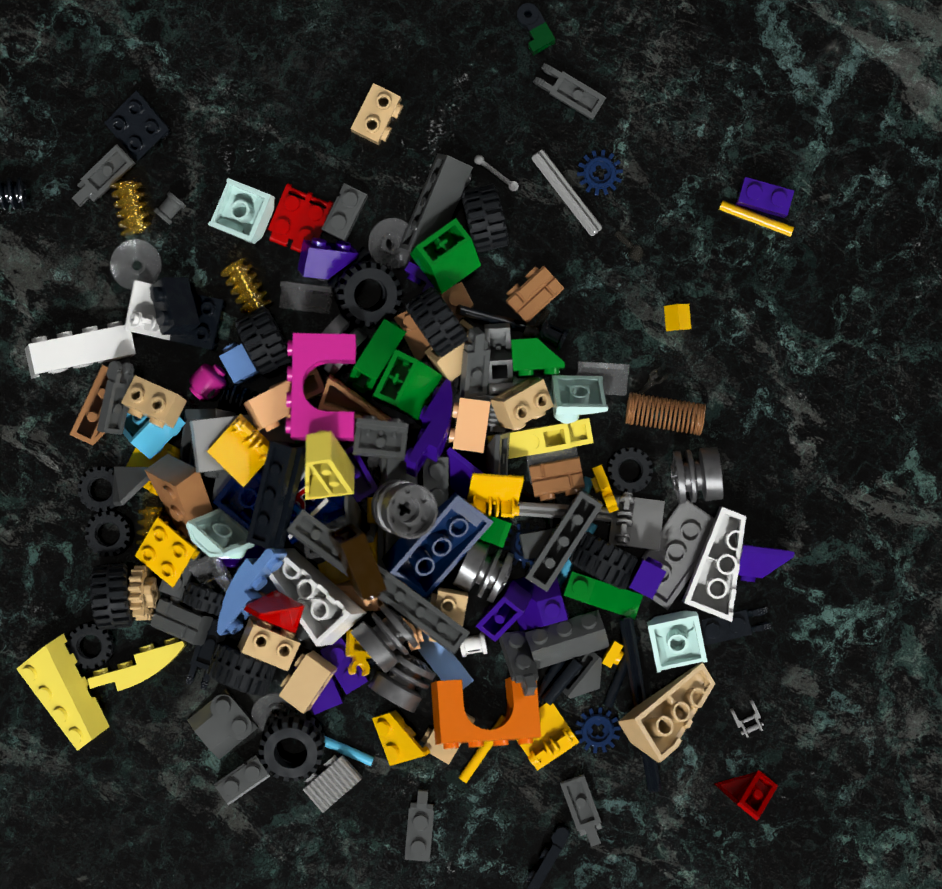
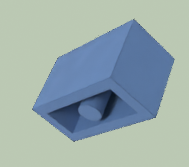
[219,342,259,385]

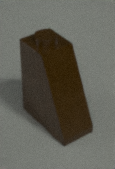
[328,523,387,600]

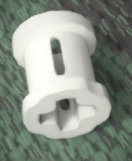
[460,632,488,657]

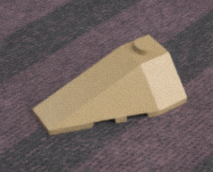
[618,662,715,762]

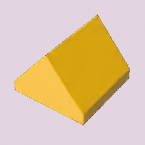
[664,304,691,331]

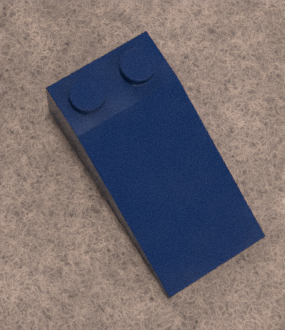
[382,493,494,599]

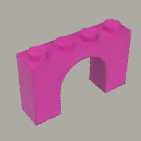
[286,333,357,441]

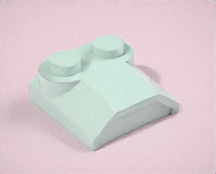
[208,178,275,244]
[551,375,608,424]
[186,508,255,559]
[647,610,707,673]

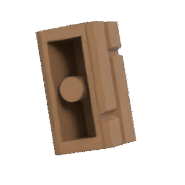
[506,266,564,324]
[529,457,585,501]

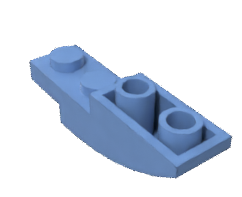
[217,547,288,636]

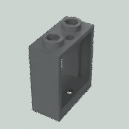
[179,409,236,478]

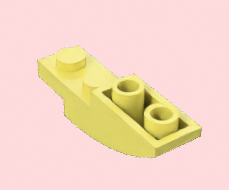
[487,418,594,459]
[87,637,187,691]

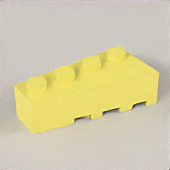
[16,633,110,751]

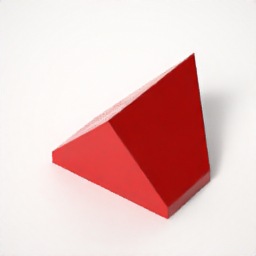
[244,590,305,633]
[714,770,778,821]

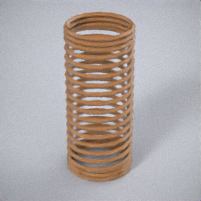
[625,392,706,436]

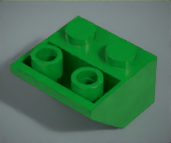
[410,218,481,295]
[511,338,565,377]
[373,349,443,421]

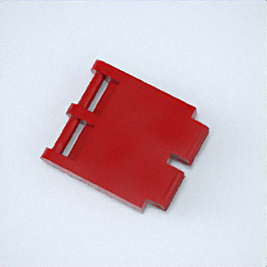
[268,183,334,253]

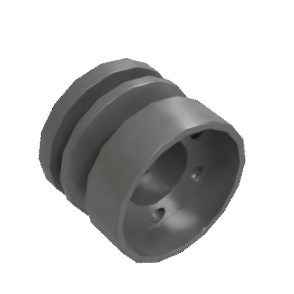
[671,447,723,504]
[371,479,438,539]
[453,539,514,603]
[351,603,419,673]
[369,650,436,713]

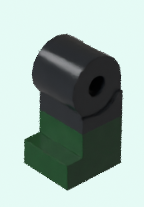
[517,3,555,56]

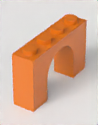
[431,677,541,749]

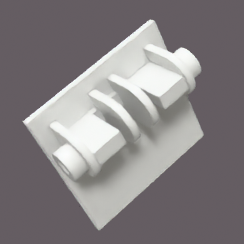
[124,280,171,340]

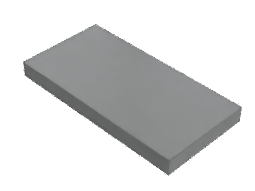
[190,414,295,473]
[641,499,715,610]

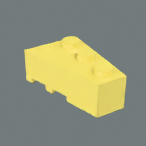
[305,431,355,500]

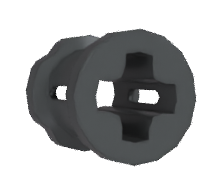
[153,191,186,225]

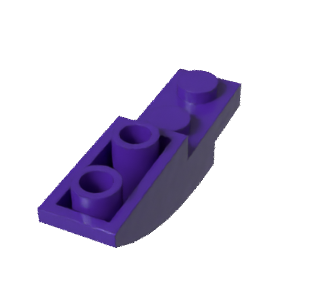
[404,379,452,477]

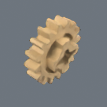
[128,565,160,621]

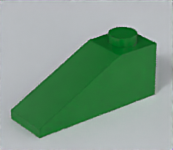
[563,570,643,619]

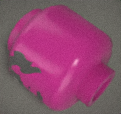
[189,363,227,401]

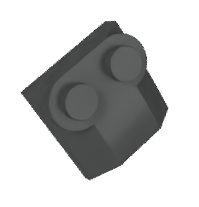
[187,688,259,759]

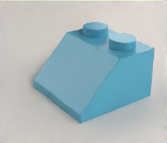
[123,408,186,460]

